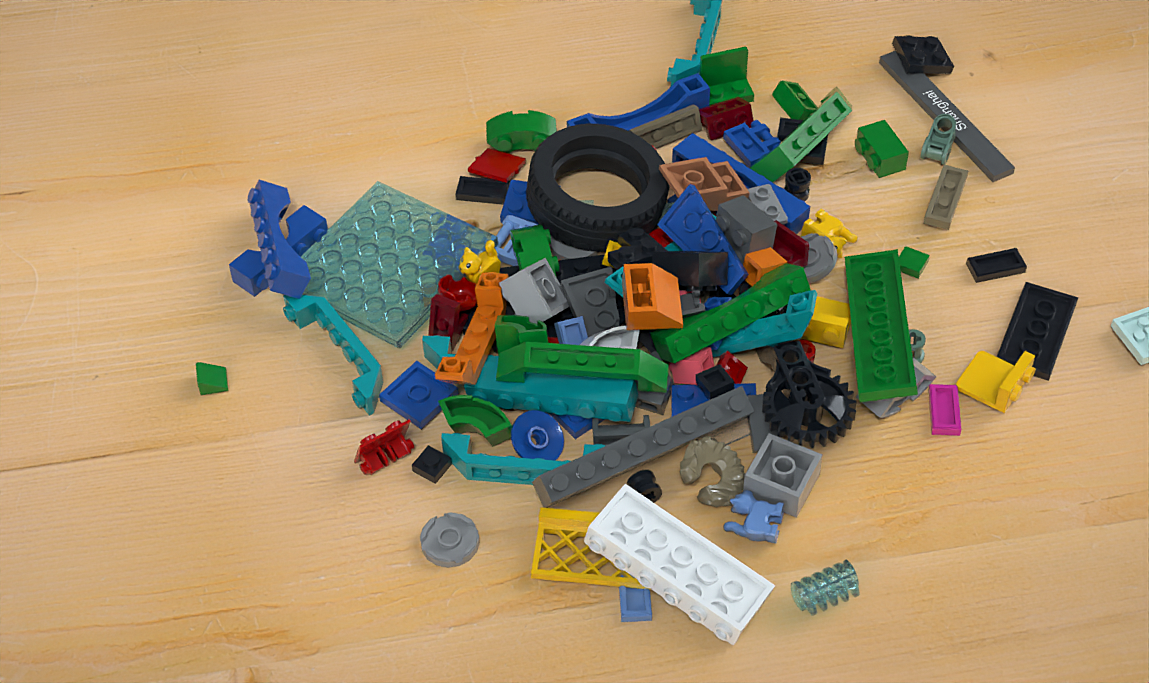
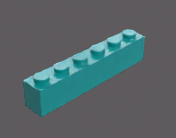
[464,362,639,422]

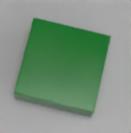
[899,246,930,279]

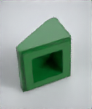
[196,362,228,395]

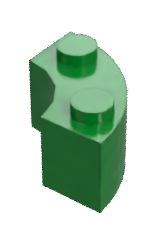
[486,110,557,153]
[510,224,559,276]
[494,315,549,356]
[438,395,513,447]

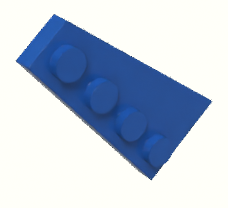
[657,184,749,295]

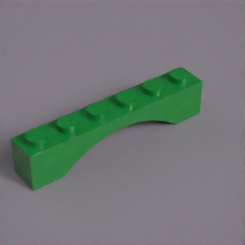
[650,263,811,363]

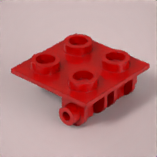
[354,419,415,475]

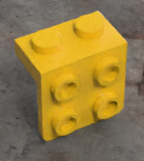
[801,296,851,348]
[956,351,1036,413]

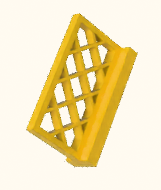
[531,507,651,590]

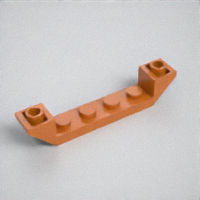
[435,272,509,385]

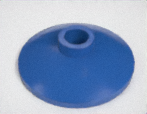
[511,410,564,461]

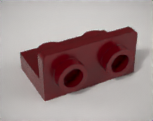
[699,97,754,140]
[773,220,809,267]

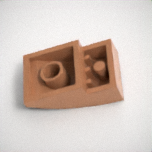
[659,157,750,211]

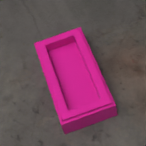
[928,384,962,436]

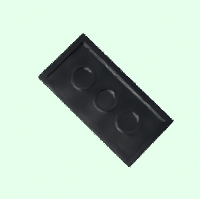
[997,282,1079,381]

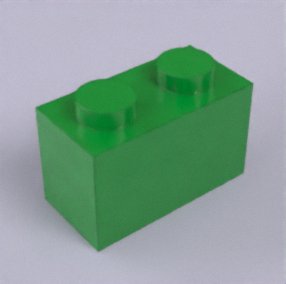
[855,120,909,178]

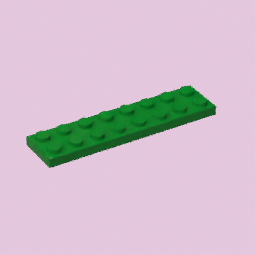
[845,249,918,402]

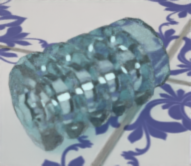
[791,559,860,616]

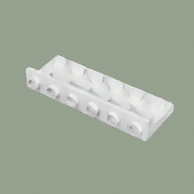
[584,484,775,645]

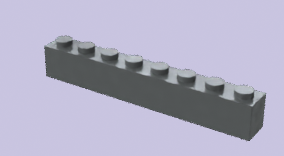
[532,386,755,508]

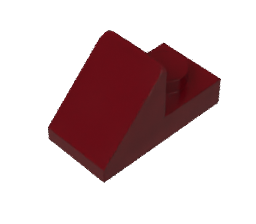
[428,294,468,351]

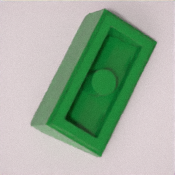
[772,80,818,120]

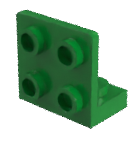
[700,47,755,106]

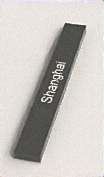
[879,51,1015,182]

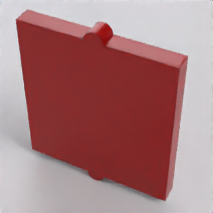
[468,148,526,183]

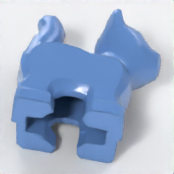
[723,490,784,543]

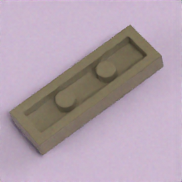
[629,104,702,148]
[923,165,969,230]

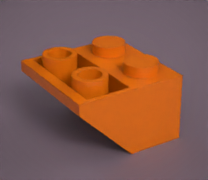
[622,263,683,330]

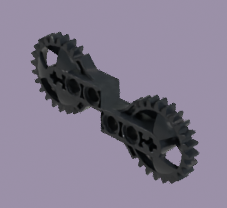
[709,280,857,448]

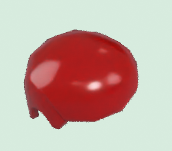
[438,274,477,312]

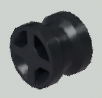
[627,470,662,503]

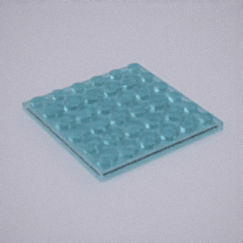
[301,181,499,349]

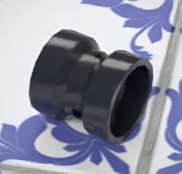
[784,167,811,202]

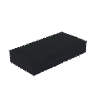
[455,176,510,205]
[966,248,1027,283]

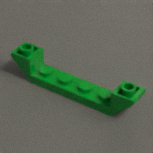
[750,87,852,183]
[496,342,668,393]

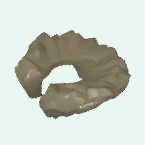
[680,436,745,507]

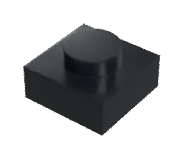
[695,364,735,400]
[412,445,452,484]

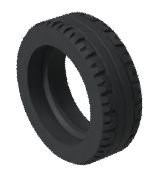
[526,124,670,252]

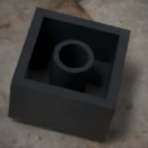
[652,251,728,291]

